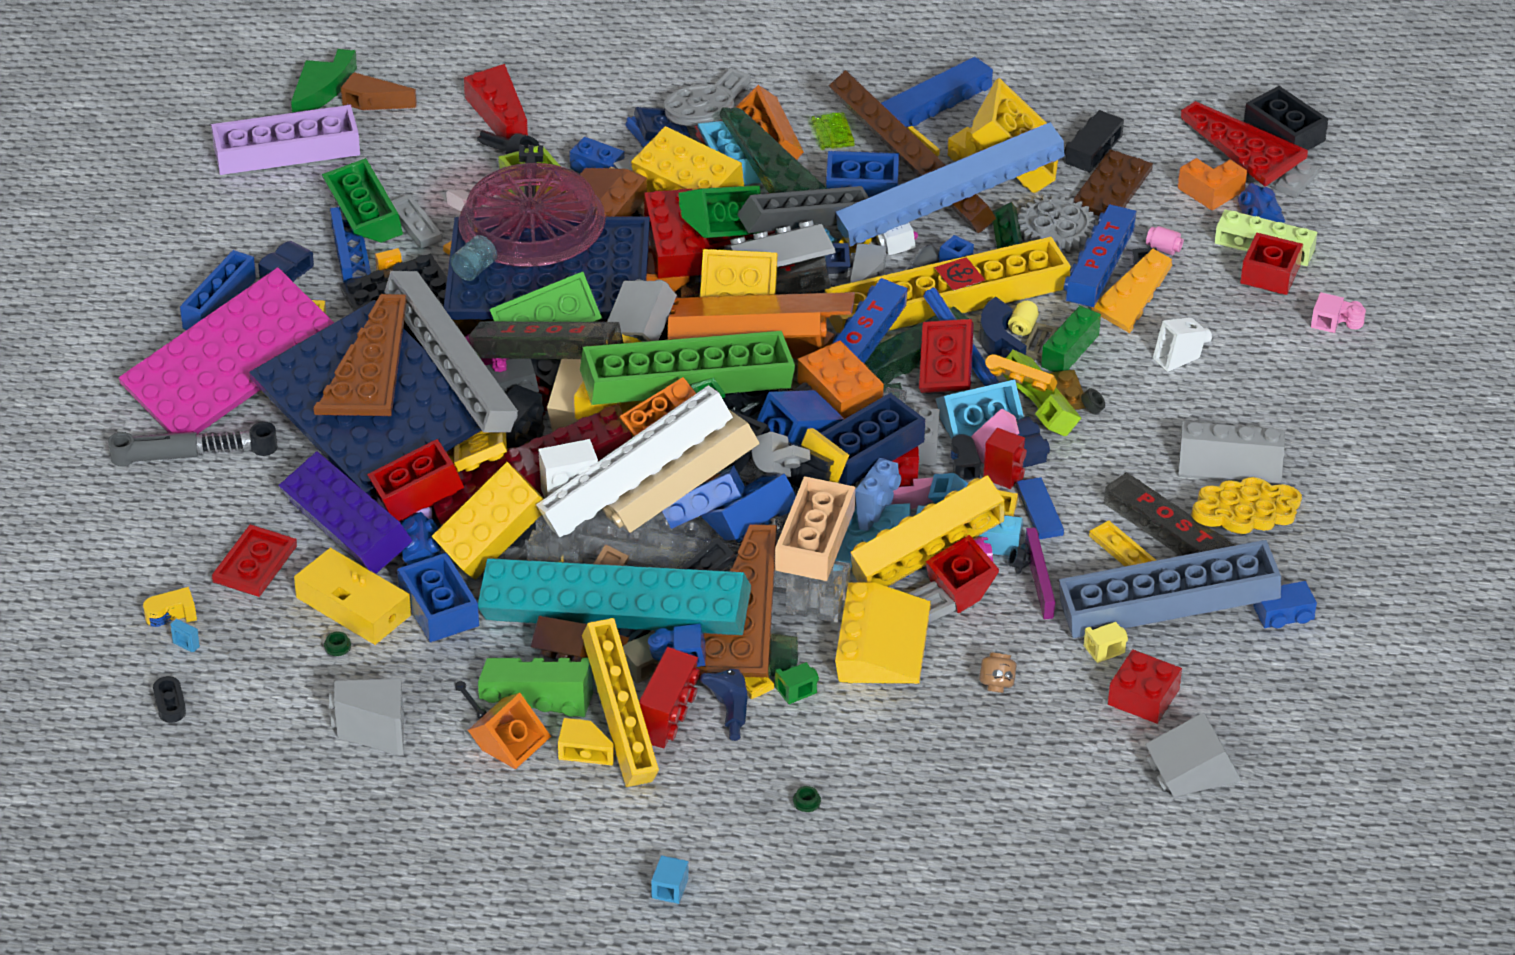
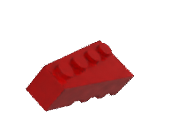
[464,63,528,139]

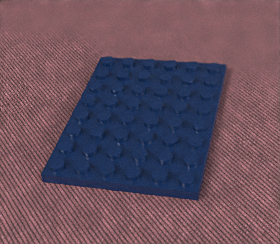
[444,217,650,320]
[249,300,482,497]

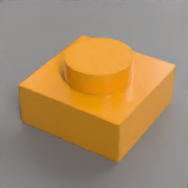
[375,248,402,270]

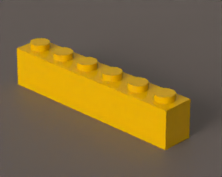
[582,618,659,787]

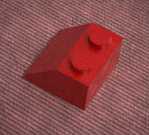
[925,535,999,614]

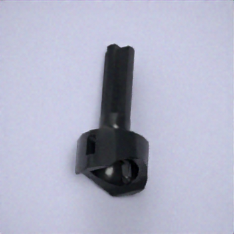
[477,130,539,154]

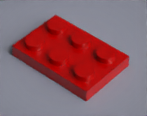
[919,319,974,393]
[212,524,297,597]

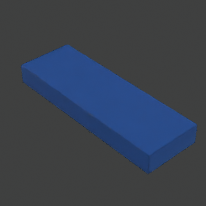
[1016,477,1064,539]

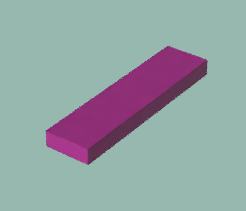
[1025,528,1055,619]

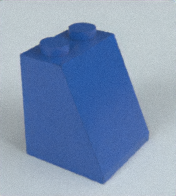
[757,390,844,445]

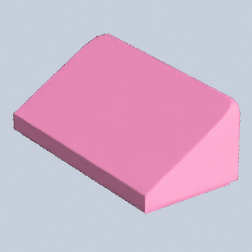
[971,409,1019,463]

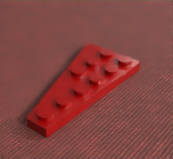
[1181,101,1308,187]

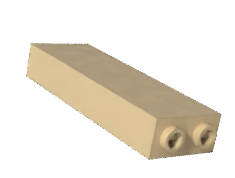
[602,409,760,533]

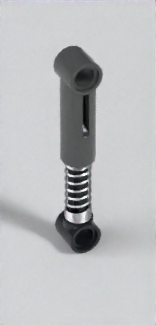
[108,421,278,466]

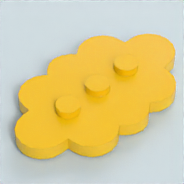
[1191,477,1302,534]

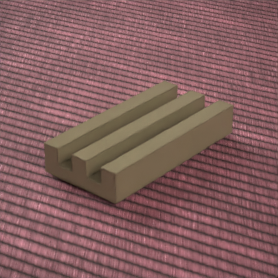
[1025,322,1058,363]

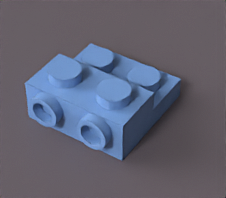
[855,458,901,531]

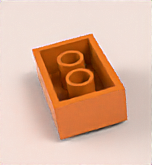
[797,341,884,419]

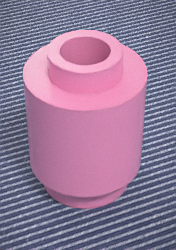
[1146,226,1184,256]

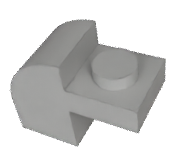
[752,432,811,477]

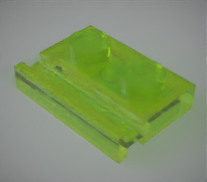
[811,112,855,150]

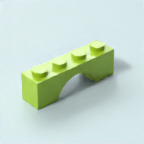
[1003,350,1081,436]

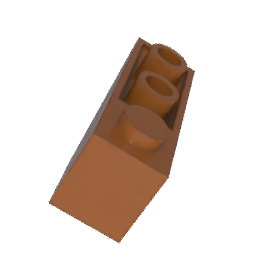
[341,72,417,110]

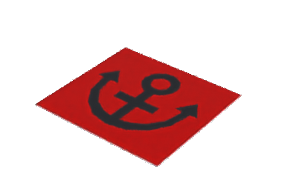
[934,257,986,291]

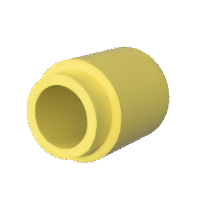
[1008,301,1039,336]

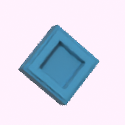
[170,618,200,652]

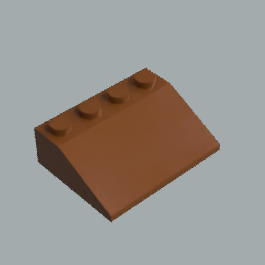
[544,168,647,217]

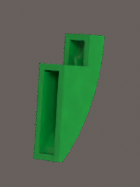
[291,49,357,113]

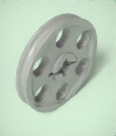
[664,84,734,126]

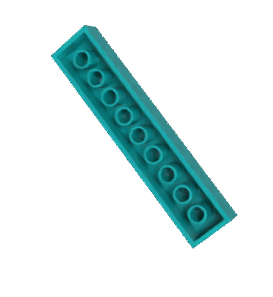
[478,559,751,635]

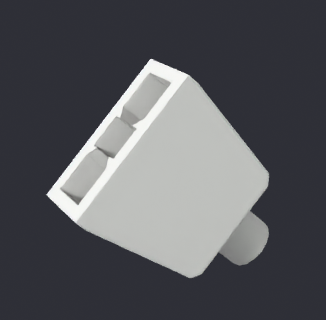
[1153,318,1212,372]

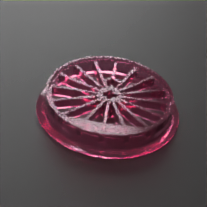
[459,163,606,266]

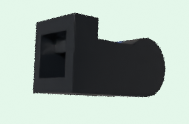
[951,434,981,480]

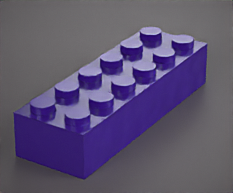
[278,451,413,574]

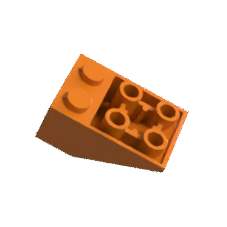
[620,377,696,437]

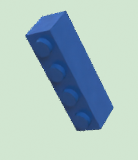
[180,250,256,330]

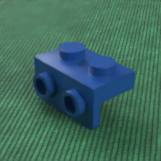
[1237,183,1285,223]

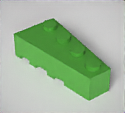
[478,658,593,717]

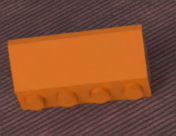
[727,85,804,171]

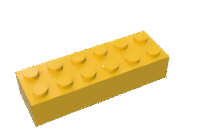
[850,475,1004,587]

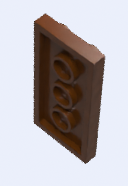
[1074,149,1153,216]

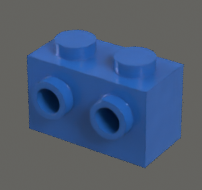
[570,137,625,173]
[401,512,441,565]

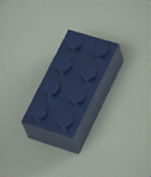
[821,393,926,486]

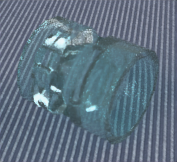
[450,235,497,281]

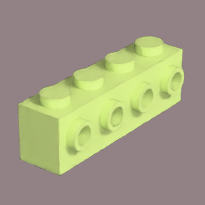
[1215,209,1317,266]

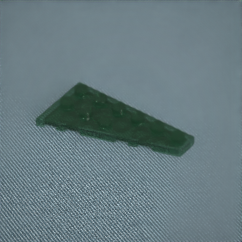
[719,107,827,194]

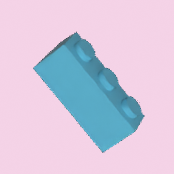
[698,119,764,185]
[936,380,1024,439]

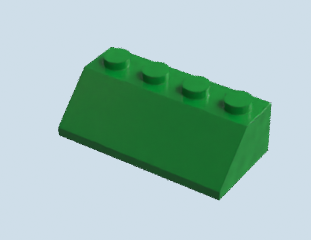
[322,158,403,243]
[678,185,761,238]

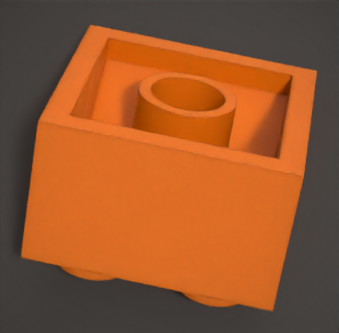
[468,693,551,769]

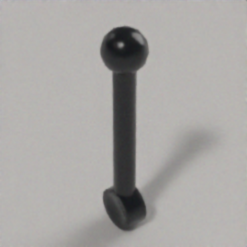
[455,681,487,719]

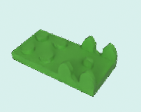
[490,272,602,356]

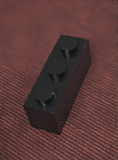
[1064,110,1124,173]

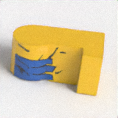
[143,587,197,627]

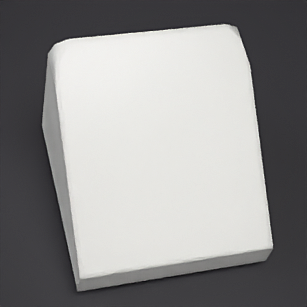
[446,190,480,214]

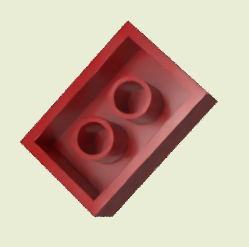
[367,439,464,521]
[639,647,700,748]

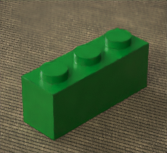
[1041,305,1101,372]

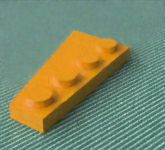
[1091,249,1172,333]

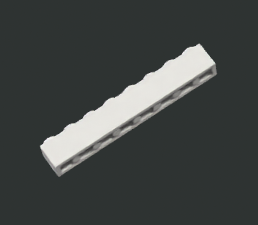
[536,385,733,537]

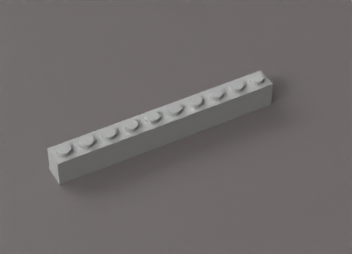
[384,271,518,432]

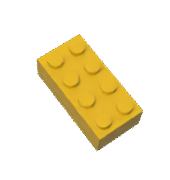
[432,462,544,580]

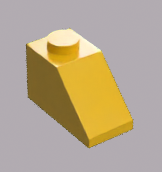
[558,718,614,765]

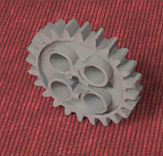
[1018,195,1096,252]

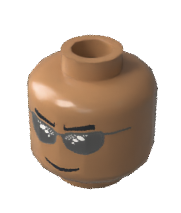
[979,652,1017,693]

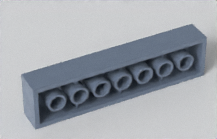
[1059,540,1281,638]

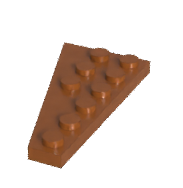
[313,294,407,416]
[697,525,777,678]

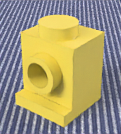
[1084,622,1128,663]

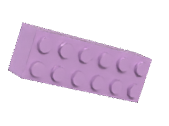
[211,105,360,175]

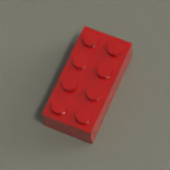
[644,189,706,279]

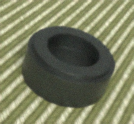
[1081,388,1105,414]

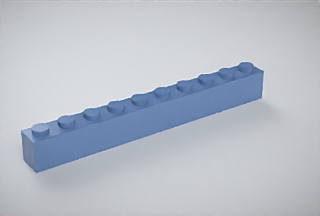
[836,122,1064,247]

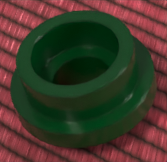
[324,631,351,656]
[793,786,821,812]

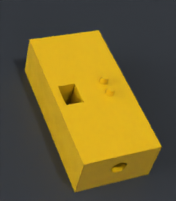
[294,547,411,645]

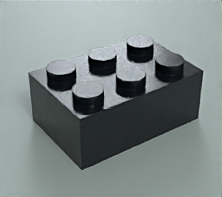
[1244,86,1328,150]

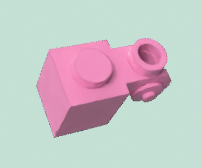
[1311,292,1366,333]

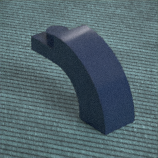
[980,296,1027,358]

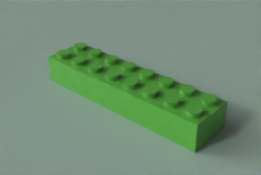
[580,331,795,405]

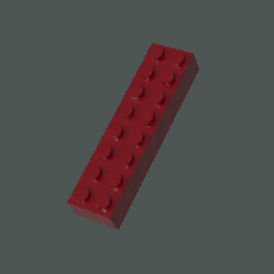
[433,403,633,526]

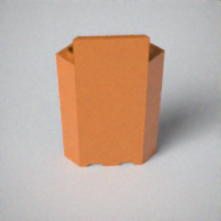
[668,292,855,347]

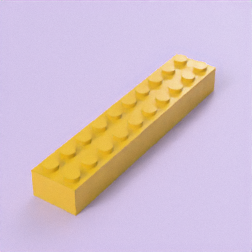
[825,237,1071,333]

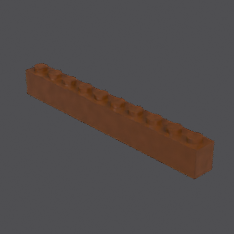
[829,70,996,234]

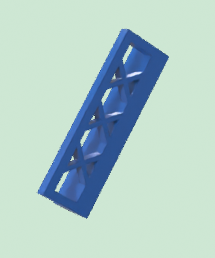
[330,207,371,283]

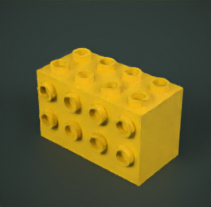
[631,126,744,192]

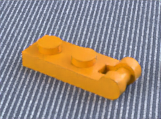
[985,355,1058,392]

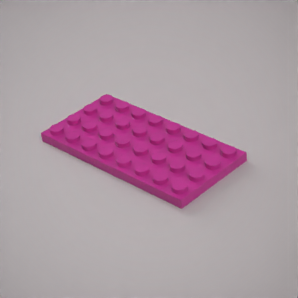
[118,268,334,434]

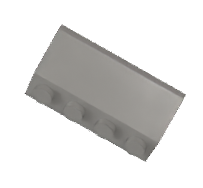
[724,220,835,267]
[1178,421,1285,485]

